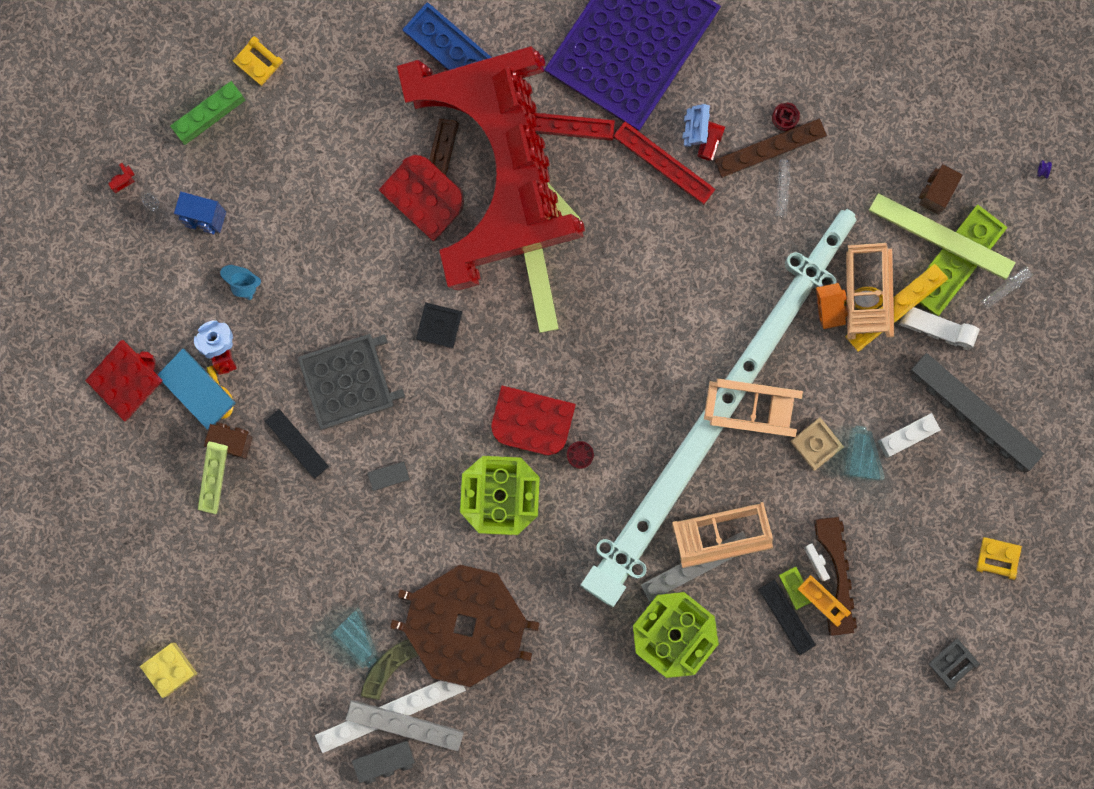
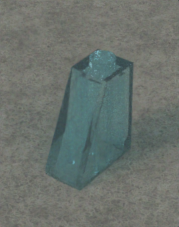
[843,426,885,481]
[330,608,378,669]

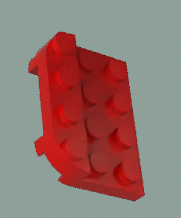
[379,155,464,242]
[491,385,576,456]

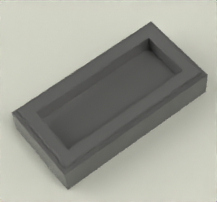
[368,461,410,491]

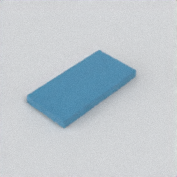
[158,349,236,430]

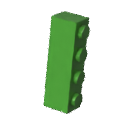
[170,81,246,145]

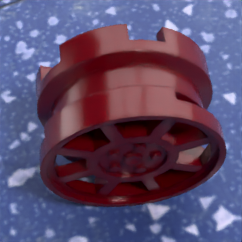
[772,102,800,131]
[567,441,594,469]

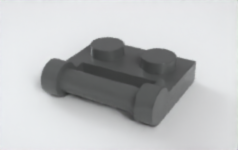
[928,638,980,690]

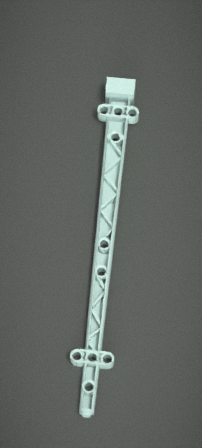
[580,209,857,607]

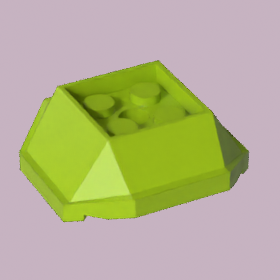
[460,456,540,535]
[633,592,719,678]

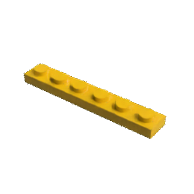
[845,264,948,352]

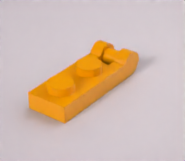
[798,575,851,627]

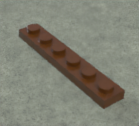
[715,118,827,178]

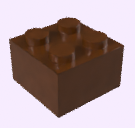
[918,164,963,215]
[204,422,253,459]

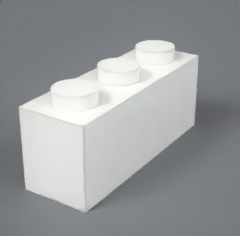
[877,413,941,458]

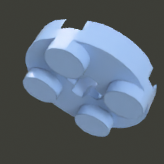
[194,321,233,359]

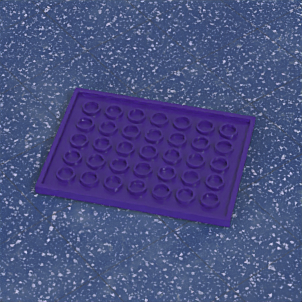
[544,0,721,131]

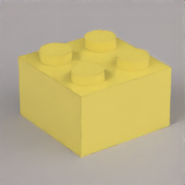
[140,643,197,698]

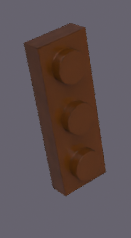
[429,118,459,175]

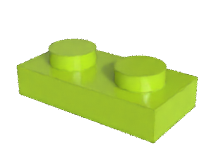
[778,567,811,610]

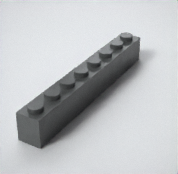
[909,353,1044,472]

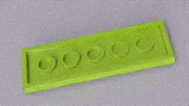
[920,204,1008,316]

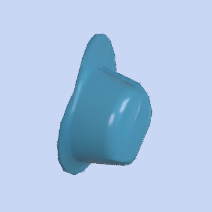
[220,265,261,300]

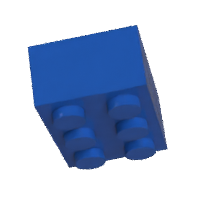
[174,191,226,235]

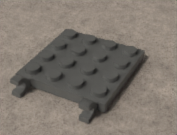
[298,334,405,430]

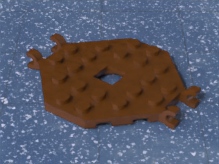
[390,565,539,688]

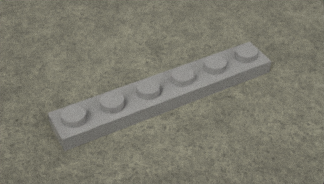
[641,531,747,602]
[345,700,464,751]

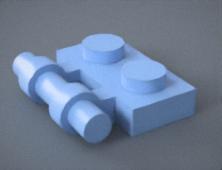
[682,104,710,147]

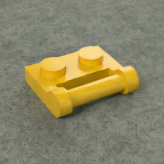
[233,36,283,86]
[976,537,1022,580]

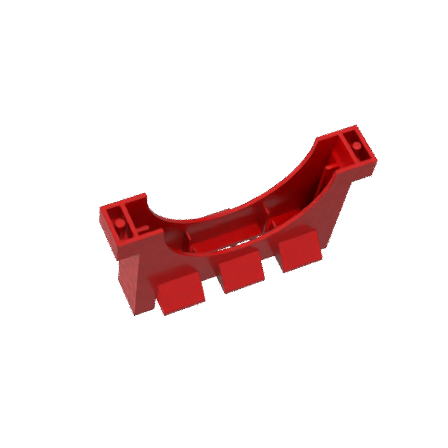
[397,46,585,291]

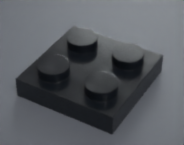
[416,302,463,349]

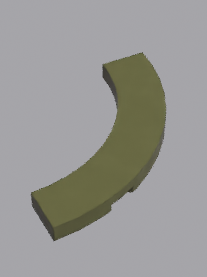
[361,639,418,700]

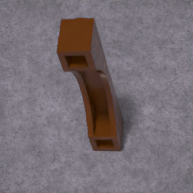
[814,517,857,636]

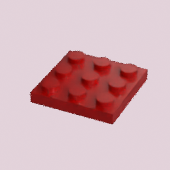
[85,340,163,422]

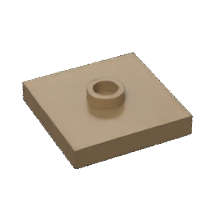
[790,417,844,471]

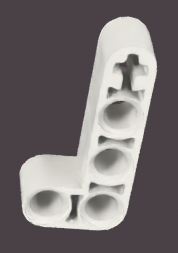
[899,307,980,350]

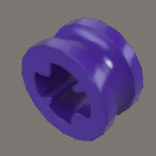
[1037,160,1052,179]

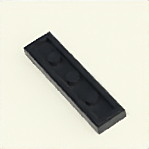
[265,409,329,479]
[758,579,816,656]

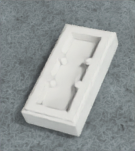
[804,544,830,581]

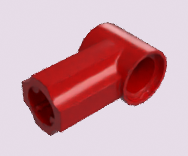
[697,121,725,161]

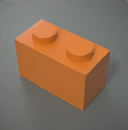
[816,283,848,329]

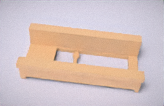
[846,243,894,339]
[704,378,803,437]
[672,502,773,568]

